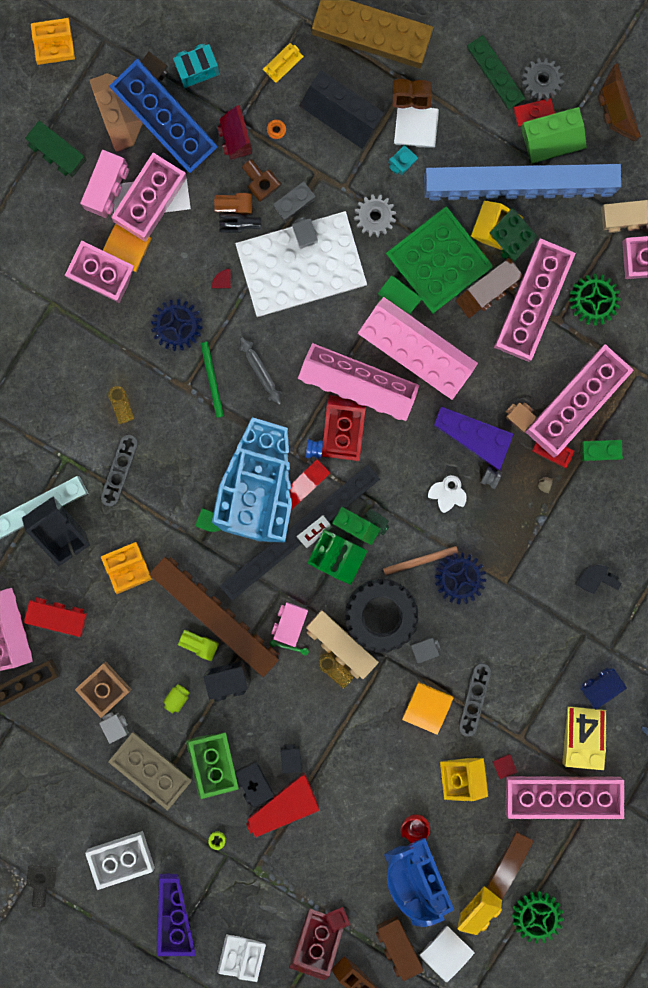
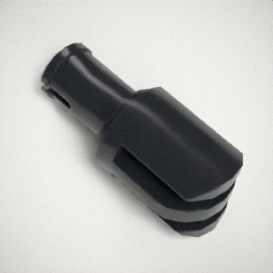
[219,213,261,233]

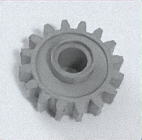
[354,194,396,237]

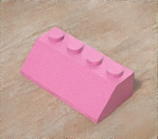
[0,588,33,671]

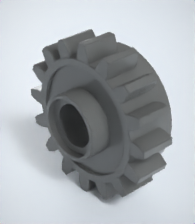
[521,58,564,102]

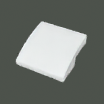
[394,107,439,148]
[419,926,474,982]
[217,934,266,982]

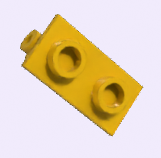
[263,43,304,83]

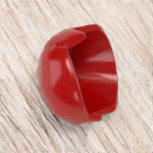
[401,814,431,843]

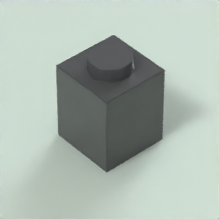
[292,217,318,249]
[410,636,441,663]

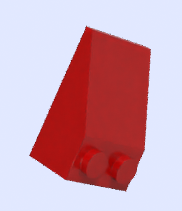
[322,395,366,461]

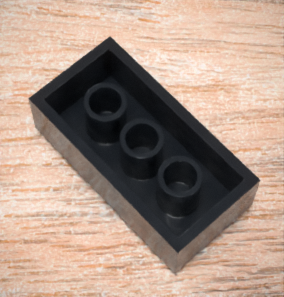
[203,660,250,702]

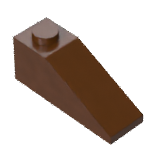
[331,956,378,988]

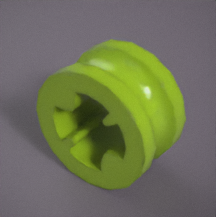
[208,831,226,850]

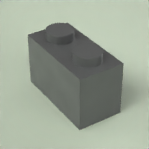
[273,181,315,223]

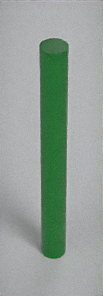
[200,342,224,418]

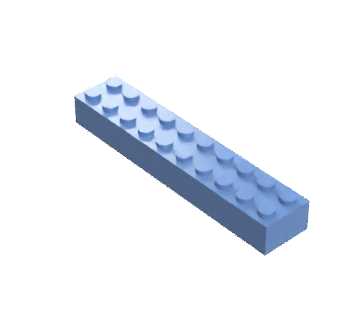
[424,164,621,201]

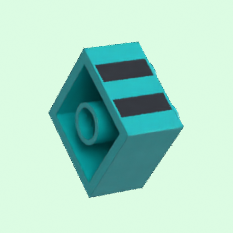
[173,44,220,89]

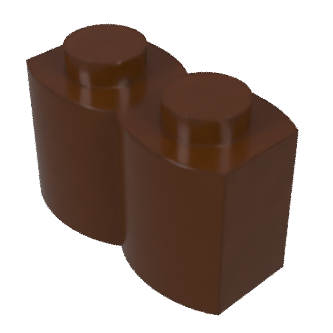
[392,79,432,109]

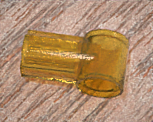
[108,386,135,424]
[318,654,354,689]

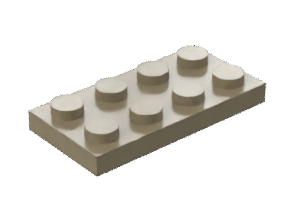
[108,732,192,811]

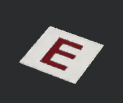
[297,516,332,548]

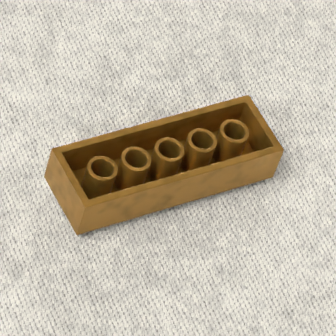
[312,0,433,69]

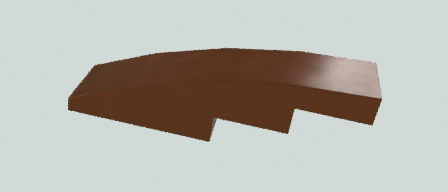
[486,831,534,900]

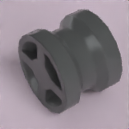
[480,466,502,489]

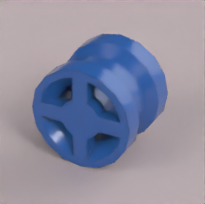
[306,439,323,460]

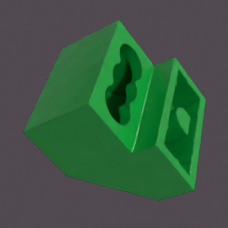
[307,529,367,585]

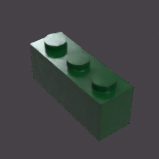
[25,120,87,178]

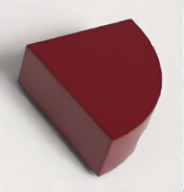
[211,269,231,289]

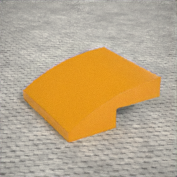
[31,18,75,65]
[103,224,152,273]
[101,542,152,594]
[402,682,453,735]

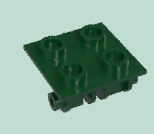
[490,208,537,261]

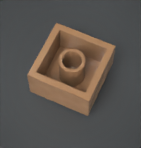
[75,662,132,718]

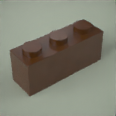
[375,915,424,981]

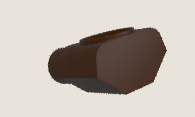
[242,159,282,202]

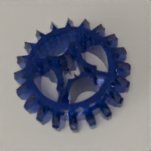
[151,299,203,351]
[434,552,486,604]

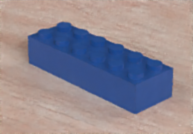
[109,59,218,173]

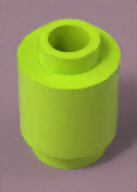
[163,684,190,714]

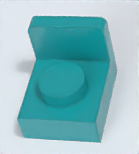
[388,145,418,175]

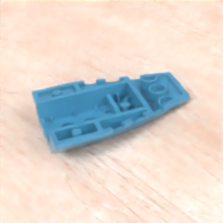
[212,417,292,542]

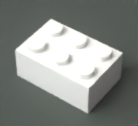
[85,831,155,890]

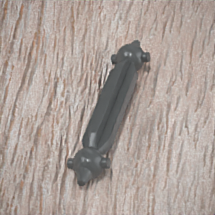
[239,337,282,405]

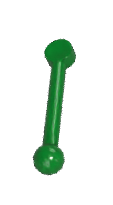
[270,640,309,656]

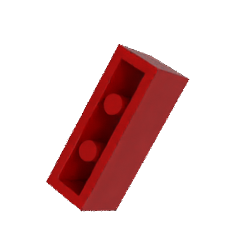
[24,597,88,637]

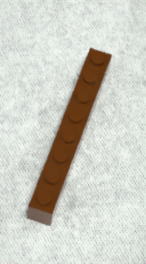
[149,557,279,678]

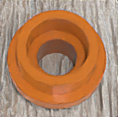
[267,120,286,139]

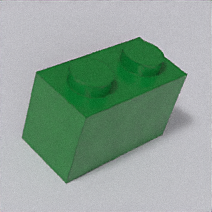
[377,275,422,315]
[580,440,623,461]
[332,507,381,545]

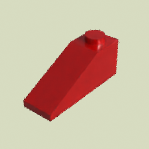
[290,459,330,510]

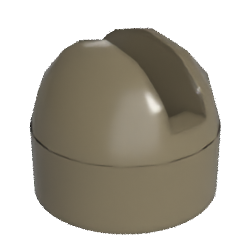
[538,477,553,493]

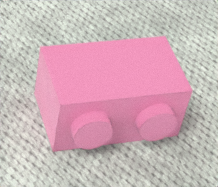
[271,602,308,647]

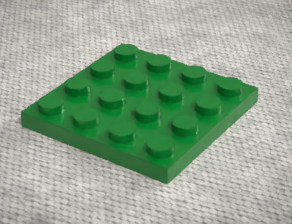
[386,206,493,314]

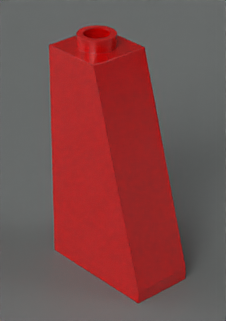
[246,772,319,837]

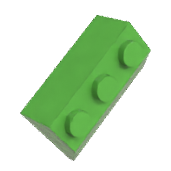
[521,107,586,164]
[186,733,239,799]

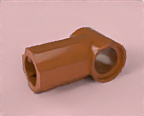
[214,193,252,215]

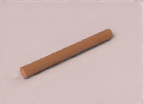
[383,546,458,576]

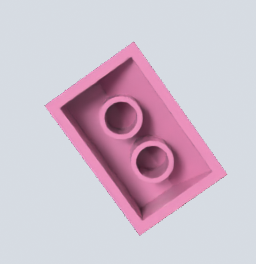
[65,241,134,303]

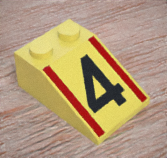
[562,706,606,770]

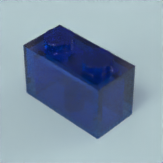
[580,667,627,710]

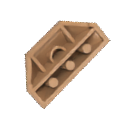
[90,73,143,152]

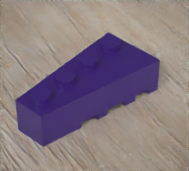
[433,407,513,470]
[156,874,196,956]

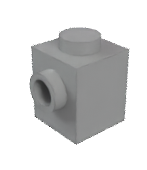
[99,712,129,744]

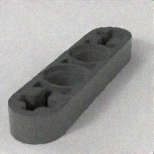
[101,435,138,506]
[459,663,491,736]

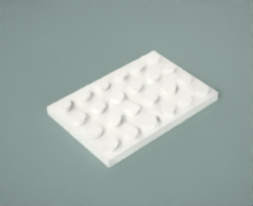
[235,211,367,317]

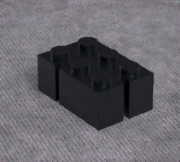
[22,496,90,567]

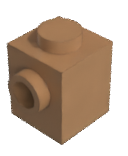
[505,402,537,433]

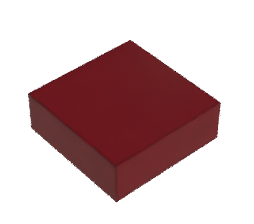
[492,754,517,779]
[325,907,351,933]

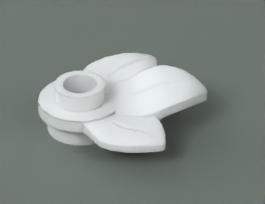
[428,475,466,513]

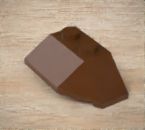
[598,63,641,141]

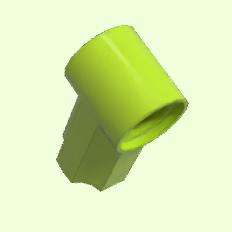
[178,630,219,661]

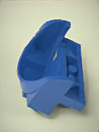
[384,838,454,927]

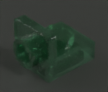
[365,508,390,537]

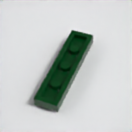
[467,35,525,111]

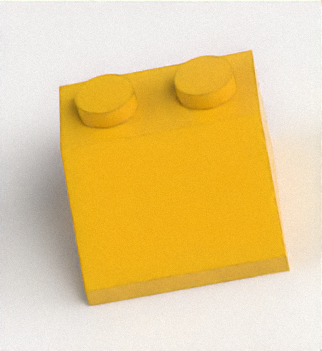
[471,201,523,250]
[440,758,488,801]
[457,886,502,935]

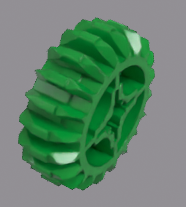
[569,274,621,326]
[512,891,564,944]

